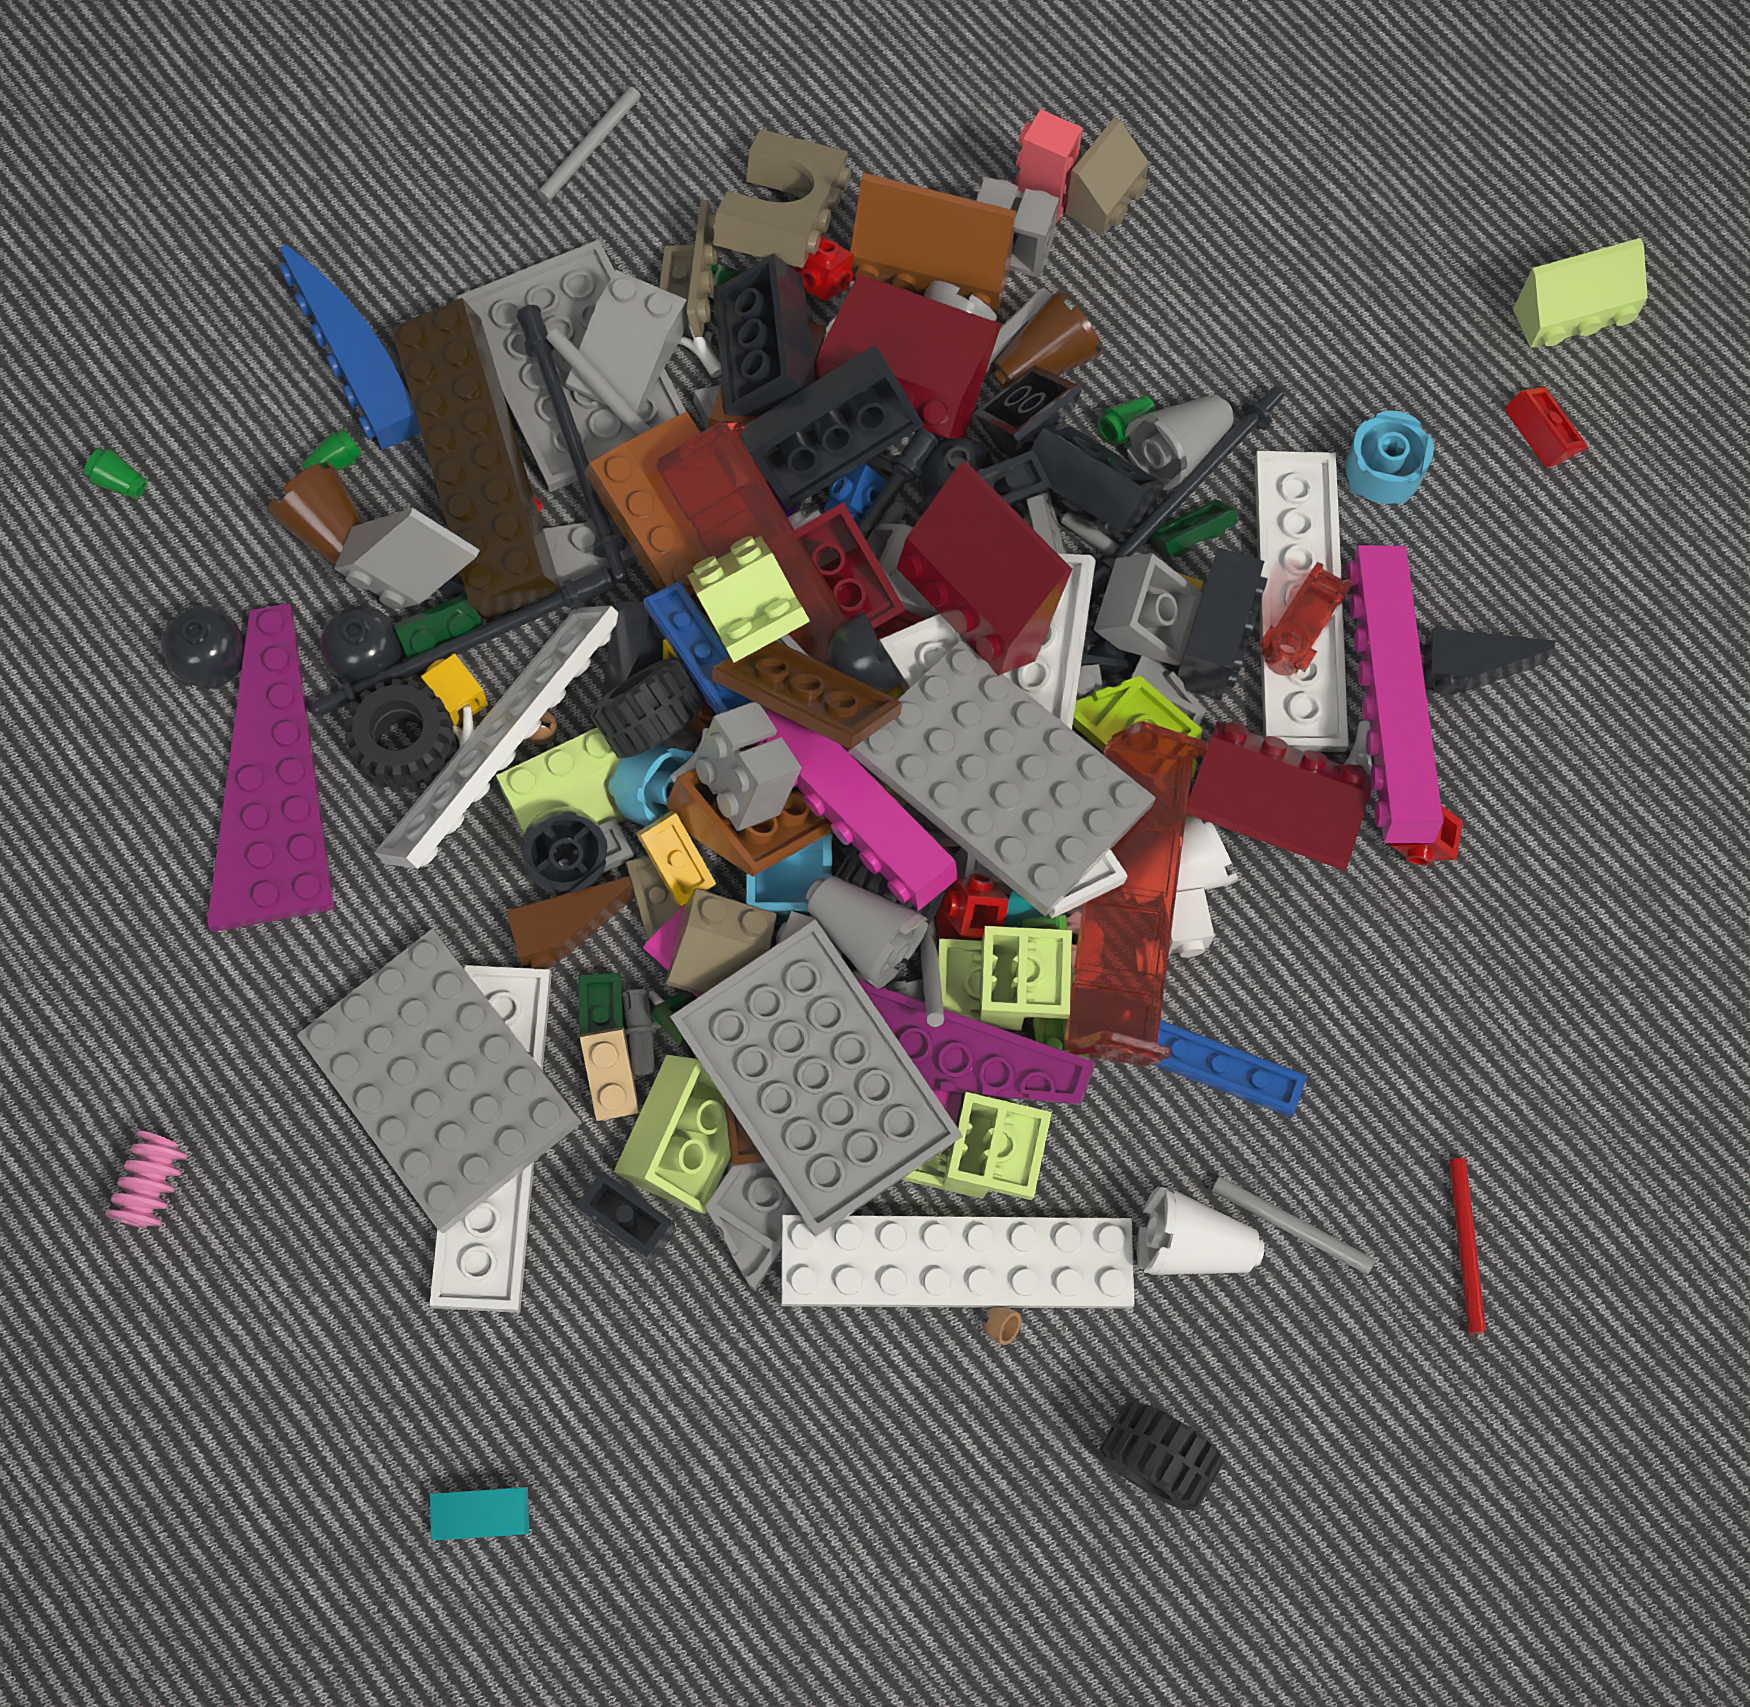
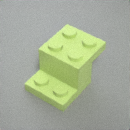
[687,536,810,662]
[938,926,1072,1030]
[901,1092,1052,1200]

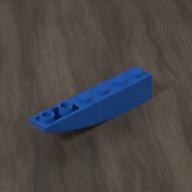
[279,244,421,450]

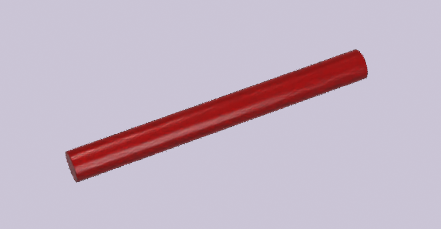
[1449,1158,1486,1334]

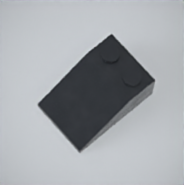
[974,365,1082,458]

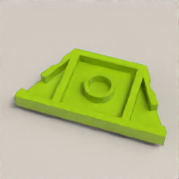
[1073,675,1203,817]

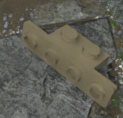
[659,200,717,338]

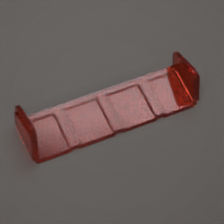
[656,421,848,663]
[1064,721,1209,1066]

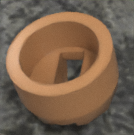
[528,711,558,745]
[982,1306,1021,1345]

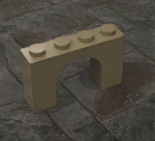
[713,129,851,268]

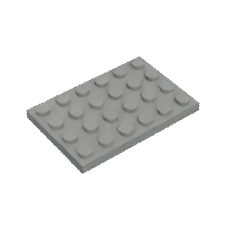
[456,240,686,492]
[848,640,1156,916]
[670,919,963,1237]
[297,929,582,1234]

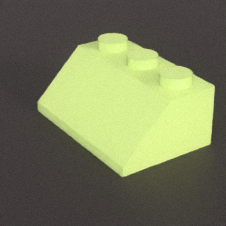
[1513,238,1648,348]
[496,728,627,835]
[614,1055,731,1214]

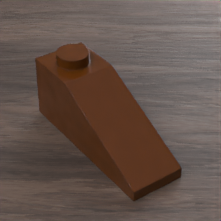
[506,876,635,969]

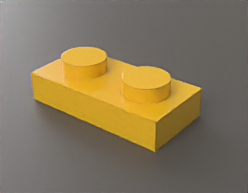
[636,811,716,906]

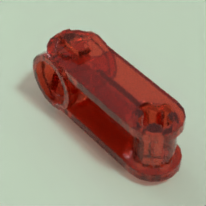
[1259,561,1354,676]

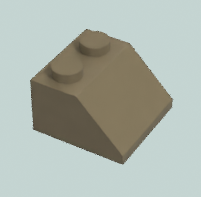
[1065,117,1149,237]
[665,889,777,995]

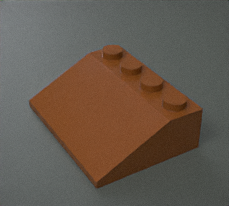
[851,173,1016,313]
[585,411,768,598]
[666,745,833,877]

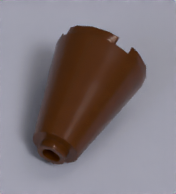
[992,290,1104,390]
[267,461,363,566]

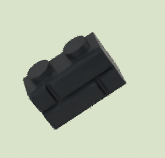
[576,1171,676,1266]

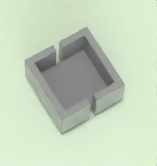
[976,177,1059,278]
[694,702,802,831]

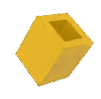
[421,653,488,726]

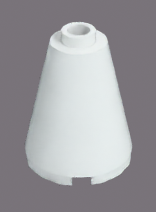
[1119,814,1238,905]
[1137,1186,1264,1275]

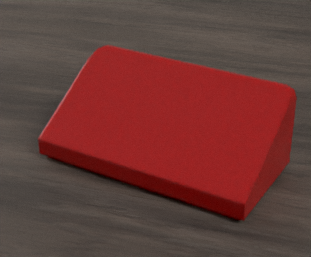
[1505,386,1588,468]

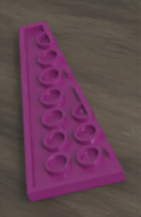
[207,603,335,932]
[857,979,1096,1105]

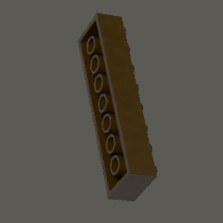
[392,298,560,620]

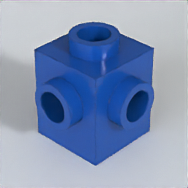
[824,464,887,525]

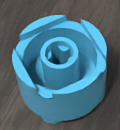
[1345,411,1434,504]
[608,744,694,826]

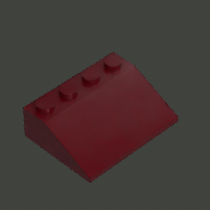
[814,274,1002,438]
[896,462,1072,676]
[768,502,906,661]
[1184,721,1371,871]

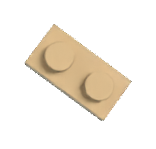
[580,1027,640,1121]

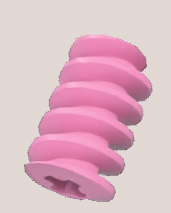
[105,1131,188,1228]

